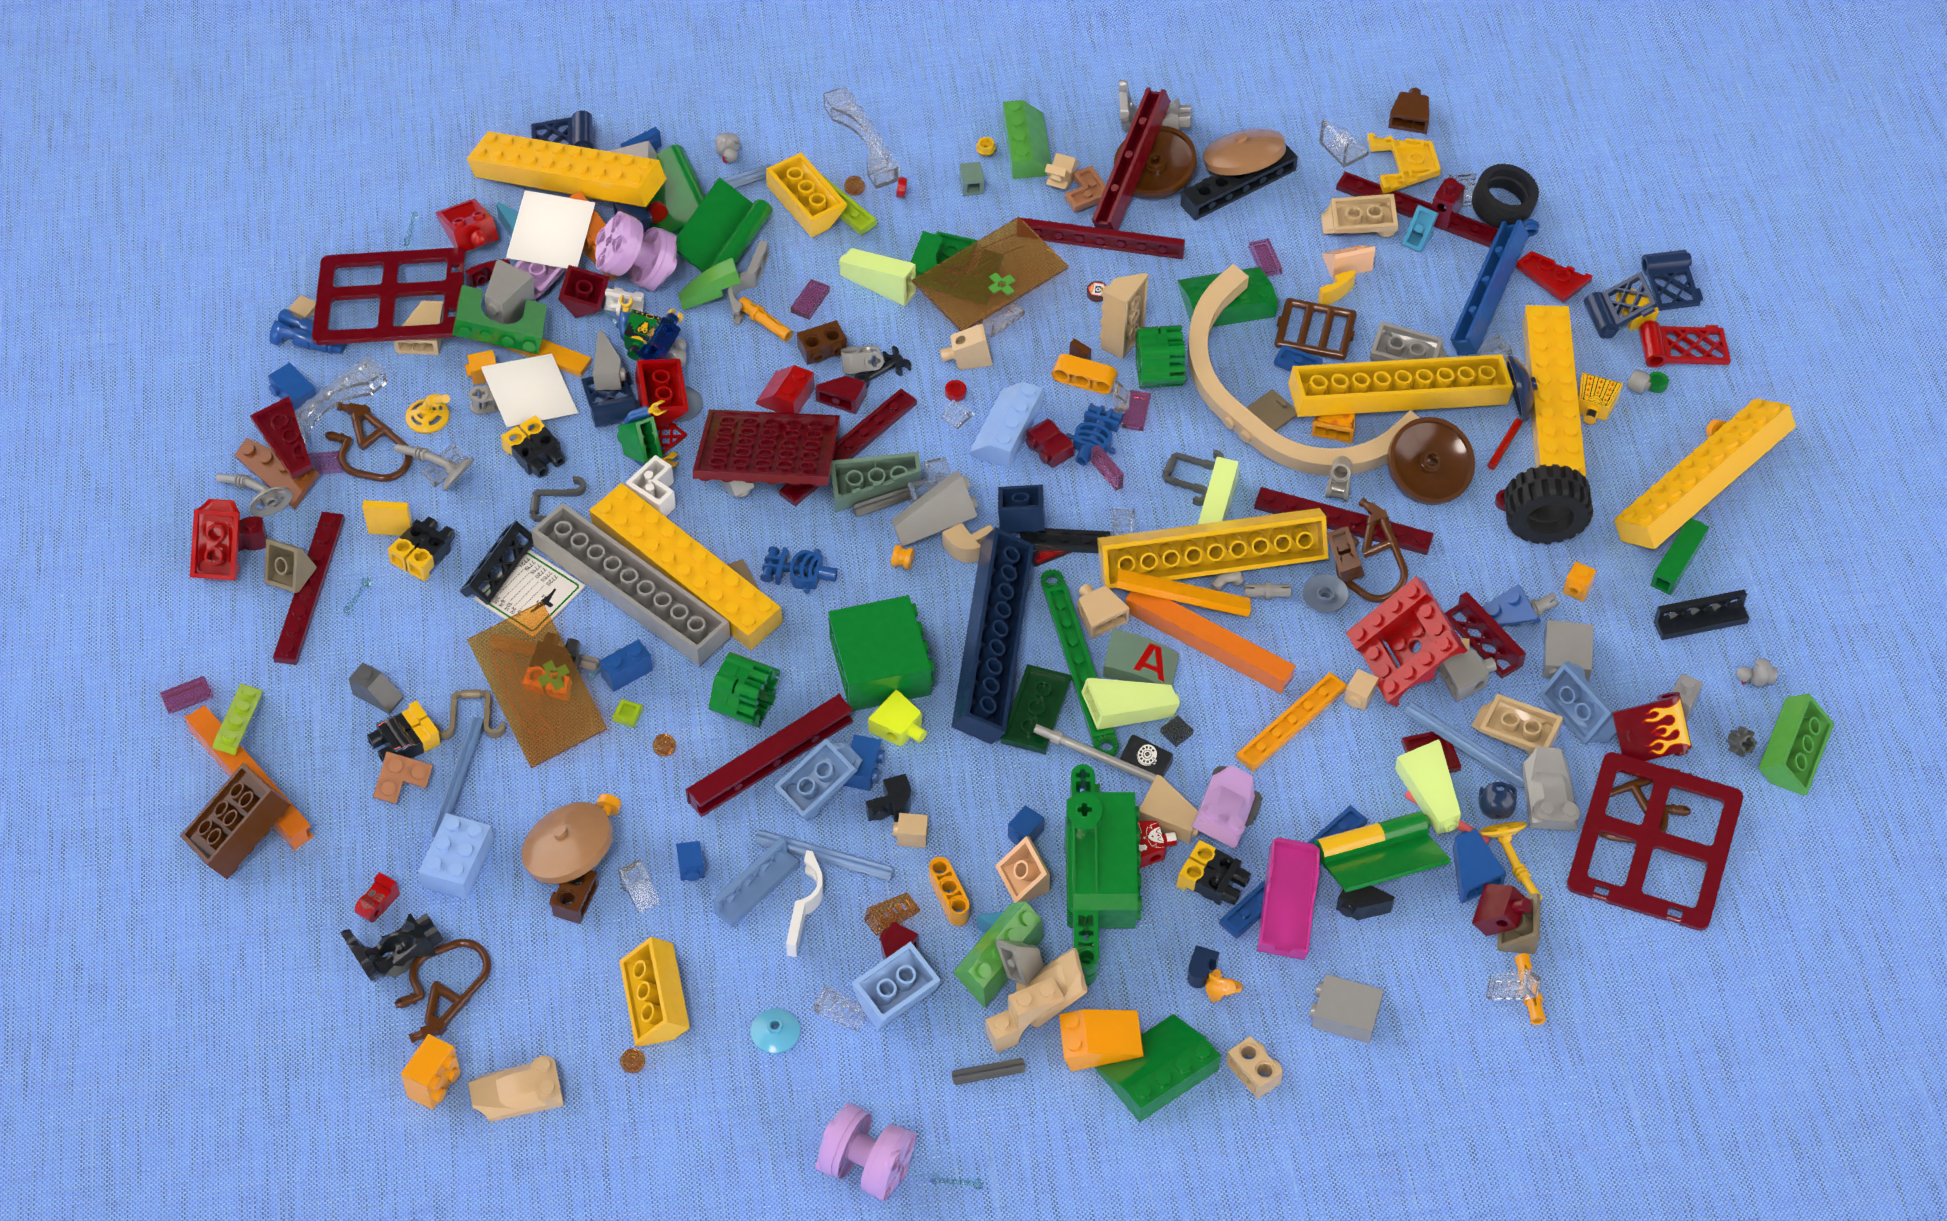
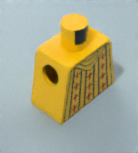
[1578,372,1623,424]

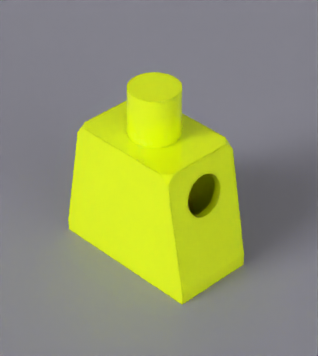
[868,690,927,746]

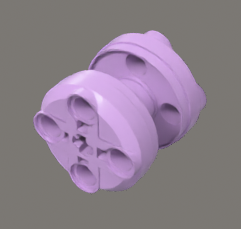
[595,211,677,291]
[815,1102,917,1201]

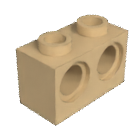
[1226,1036,1283,1099]

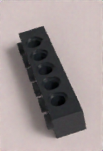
[1180,143,1298,221]

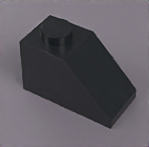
[1336,885,1395,920]

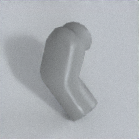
[1210,571,1244,591]

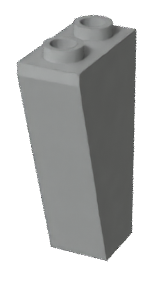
[891,470,978,547]

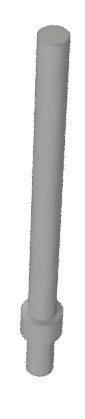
[1033,724,1167,783]

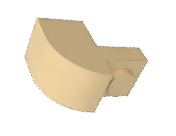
[1045,153,1079,190]
[942,523,993,563]

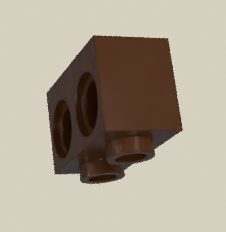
[797,320,847,365]
[1326,526,1365,583]
[549,870,599,924]

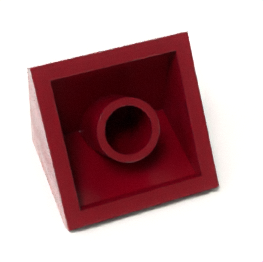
[558,265,610,318]

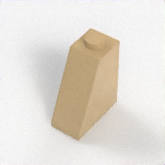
[394,301,444,355]
[1138,775,1200,844]

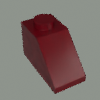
[815,375,866,414]
[879,921,919,960]

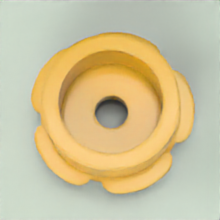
[976,137,996,156]

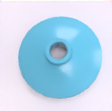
[751,1009,800,1054]

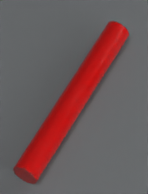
[1487,418,1523,470]

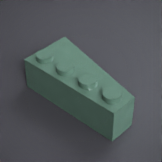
[831,452,921,513]

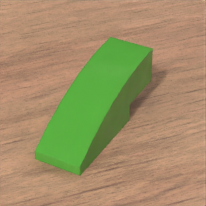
[678,258,741,310]

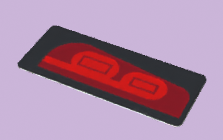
[1032,550,1072,567]

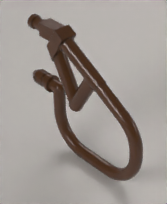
[325,402,412,482]
[1336,498,1408,603]
[1588,766,1692,844]
[395,939,491,1043]

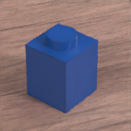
[1008,805,1045,845]
[676,841,705,881]

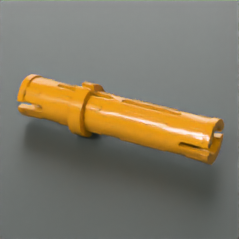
[739,296,793,342]
[1515,953,1546,1025]

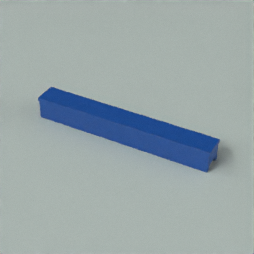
[1450,220,1529,355]

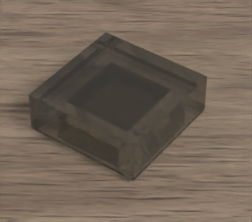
[1160,715,1194,747]

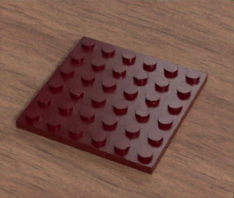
[693,409,840,486]

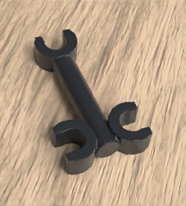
[854,346,911,388]

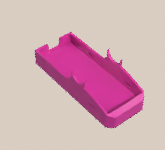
[1256,837,1320,960]

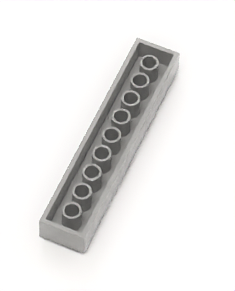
[531,503,730,666]

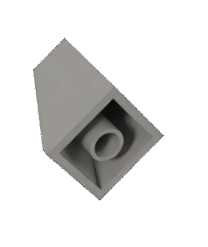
[485,259,535,324]

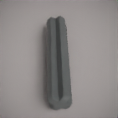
[852,485,916,517]
[952,1058,1025,1085]

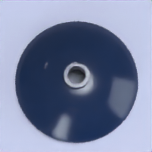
[1506,355,1538,420]

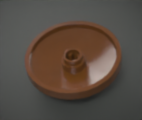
[1114,126,1197,199]
[1387,417,1475,505]

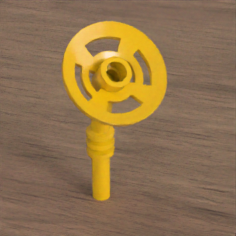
[405,394,450,434]
[1479,821,1542,900]

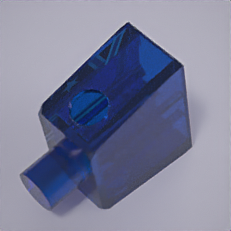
[635,313,681,360]

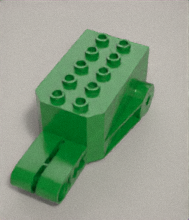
[1064,764,1142,986]

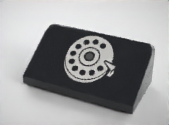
[1120,734,1173,777]

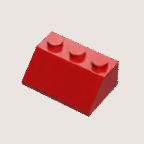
[635,359,689,427]

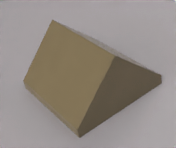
[264,538,317,593]
[1497,893,1540,954]

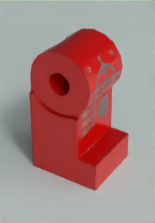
[354,872,400,923]

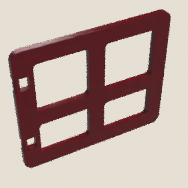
[312,247,466,345]
[1567,752,1743,931]

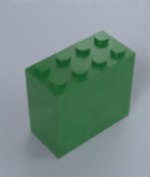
[828,595,935,711]

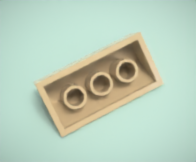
[1099,273,1148,359]

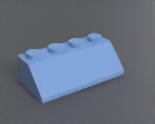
[969,382,1043,468]

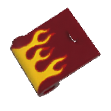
[1612,692,1692,761]

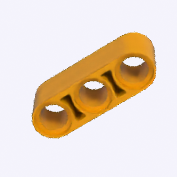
[1051,354,1118,394]
[929,857,970,926]

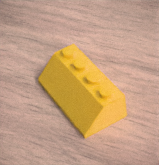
[766,152,847,238]
[619,937,690,1047]

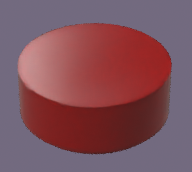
[896,177,907,198]
[646,201,668,223]
[945,380,966,402]

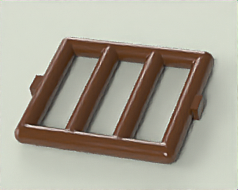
[1274,298,1357,360]

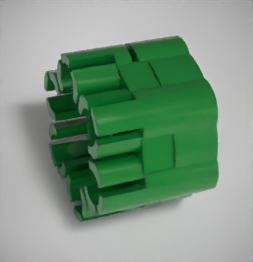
[1135,325,1186,388]
[709,652,780,728]

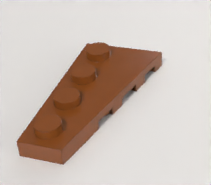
[235,438,320,510]

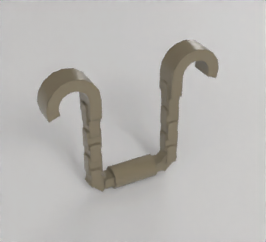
[434,689,506,740]

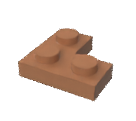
[1065,166,1106,213]
[372,752,433,804]

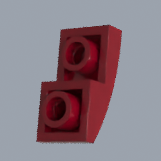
[465,259,510,288]

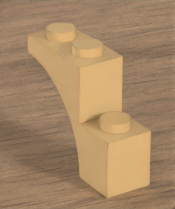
[985,977,1064,1053]

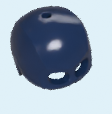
[1478,782,1517,819]

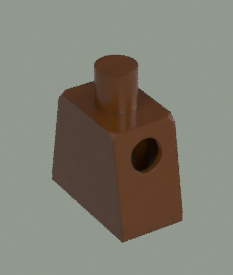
[1388,88,1429,134]

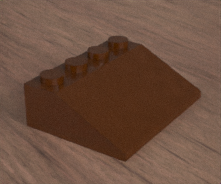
[180,763,290,879]

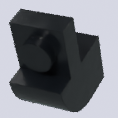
[866,774,911,822]

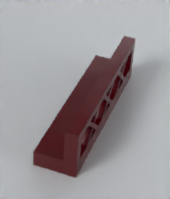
[1445,591,1526,679]

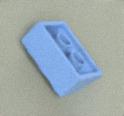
[852,942,941,1031]

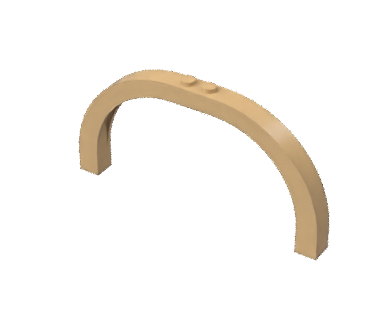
[1187,264,1420,476]

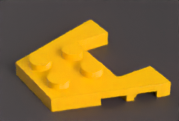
[1367,133,1441,194]

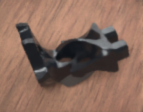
[340,913,444,982]

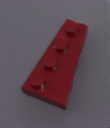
[250,396,312,479]

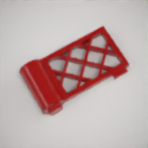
[1639,320,1731,368]

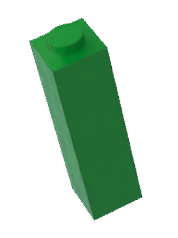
[1650,518,1709,595]

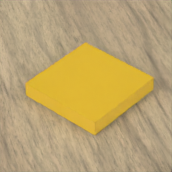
[362,500,413,536]

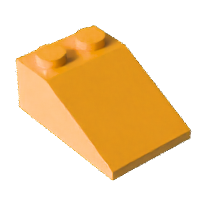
[1059,1009,1144,1072]

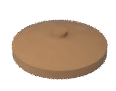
[1203,128,1286,175]
[521,802,613,884]

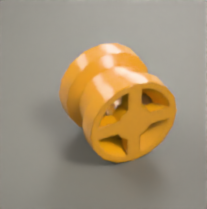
[891,544,915,570]

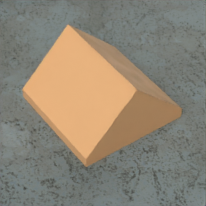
[1322,245,1375,279]
[995,836,1050,903]

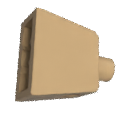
[940,324,993,370]
[1078,584,1130,640]

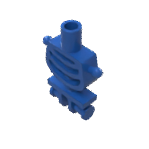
[1066,403,1124,466]
[760,546,838,594]

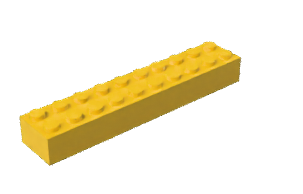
[467,131,666,207]
[1522,305,1586,477]
[1288,354,1514,417]
[1614,398,1796,549]
[589,483,783,651]
[1098,508,1329,589]

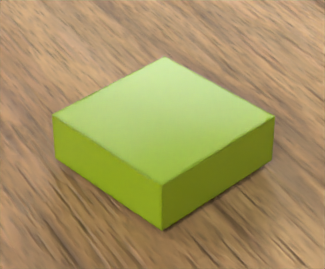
[612,699,644,728]

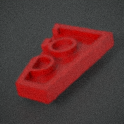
[1516,251,1593,303]

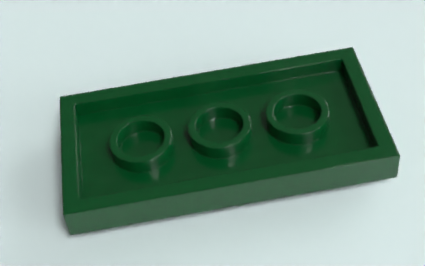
[1001,664,1072,755]

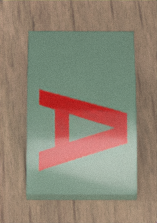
[1103,629,1179,687]

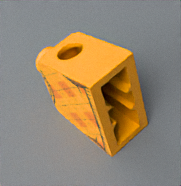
[1311,414,1355,444]

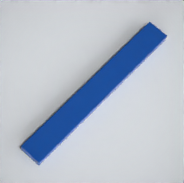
[1219,805,1368,939]

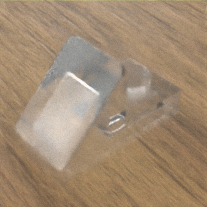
[1449,172,1477,208]
[618,859,661,914]

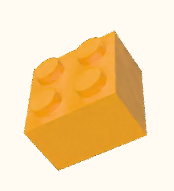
[401,1034,460,1110]

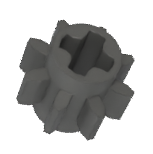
[1726,726,1757,757]

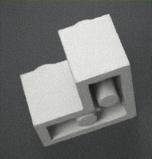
[626,455,676,517]

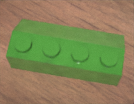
[1003,100,1052,179]
[1758,693,1834,796]
[953,901,1044,1008]

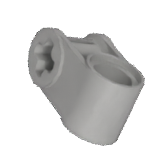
[841,345,884,374]
[469,385,500,415]
[1325,456,1352,501]

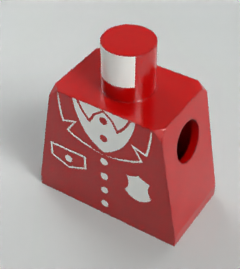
[1138,821,1177,868]

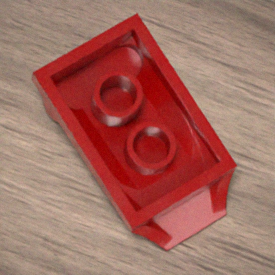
[190,499,240,581]

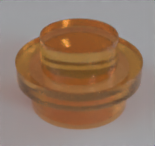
[844,176,865,195]
[652,734,676,757]
[620,1048,645,1073]

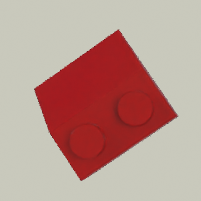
[756,365,815,413]

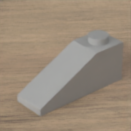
[593,330,626,390]

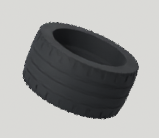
[1472,163,1539,229]

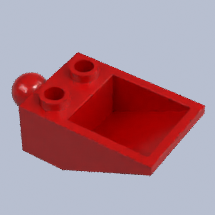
[435,198,499,252]

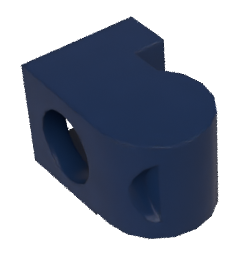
[1187,945,1219,988]

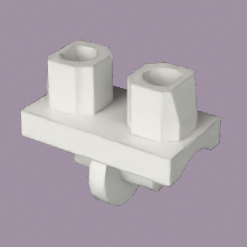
[604,287,644,316]

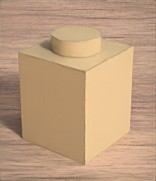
[1344,669,1379,711]
[893,813,928,848]

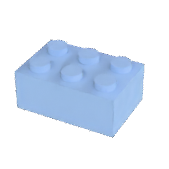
[418,813,494,899]

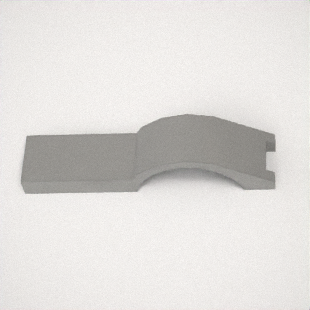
[728,240,769,326]

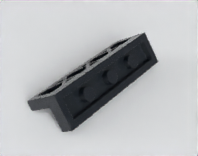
[460,520,533,605]
[1654,589,1749,640]

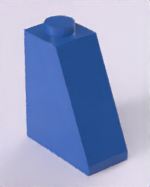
[1453,829,1506,903]

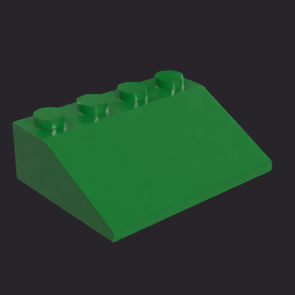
[1177,267,1278,327]
[1094,1014,1221,1123]

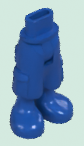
[269,309,347,354]

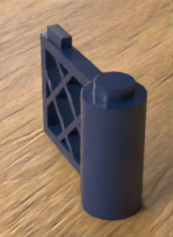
[531,110,594,149]
[1641,249,1703,311]
[1584,272,1658,338]
[581,372,641,428]

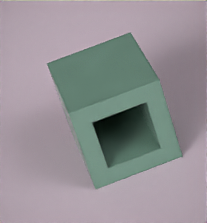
[960,162,984,196]

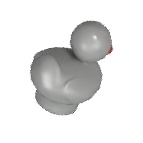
[715,133,740,163]
[662,338,687,368]
[1736,658,1778,687]

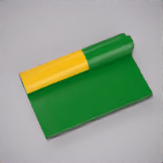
[1314,811,1451,892]

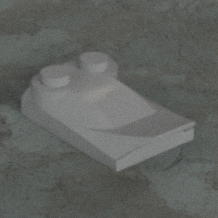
[1369,321,1448,362]
[1522,746,1580,831]

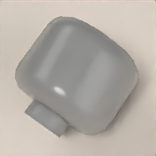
[1627,369,1652,394]

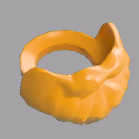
[1205,969,1243,1003]

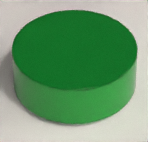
[1649,372,1669,393]

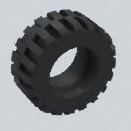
[1504,464,1593,544]

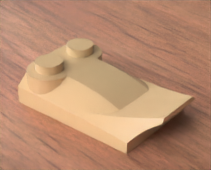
[1321,194,1398,237]
[1471,694,1563,756]
[1016,948,1088,1028]
[468,1056,564,1122]

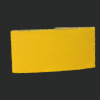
[1318,270,1356,305]

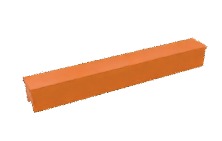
[1125,591,1296,694]
[185,705,314,851]

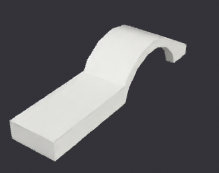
[786,850,823,957]

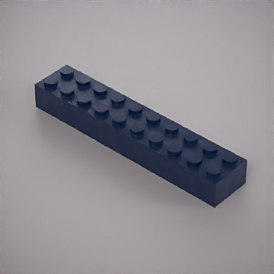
[951,527,1034,744]

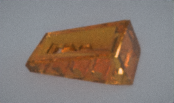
[864,892,920,936]

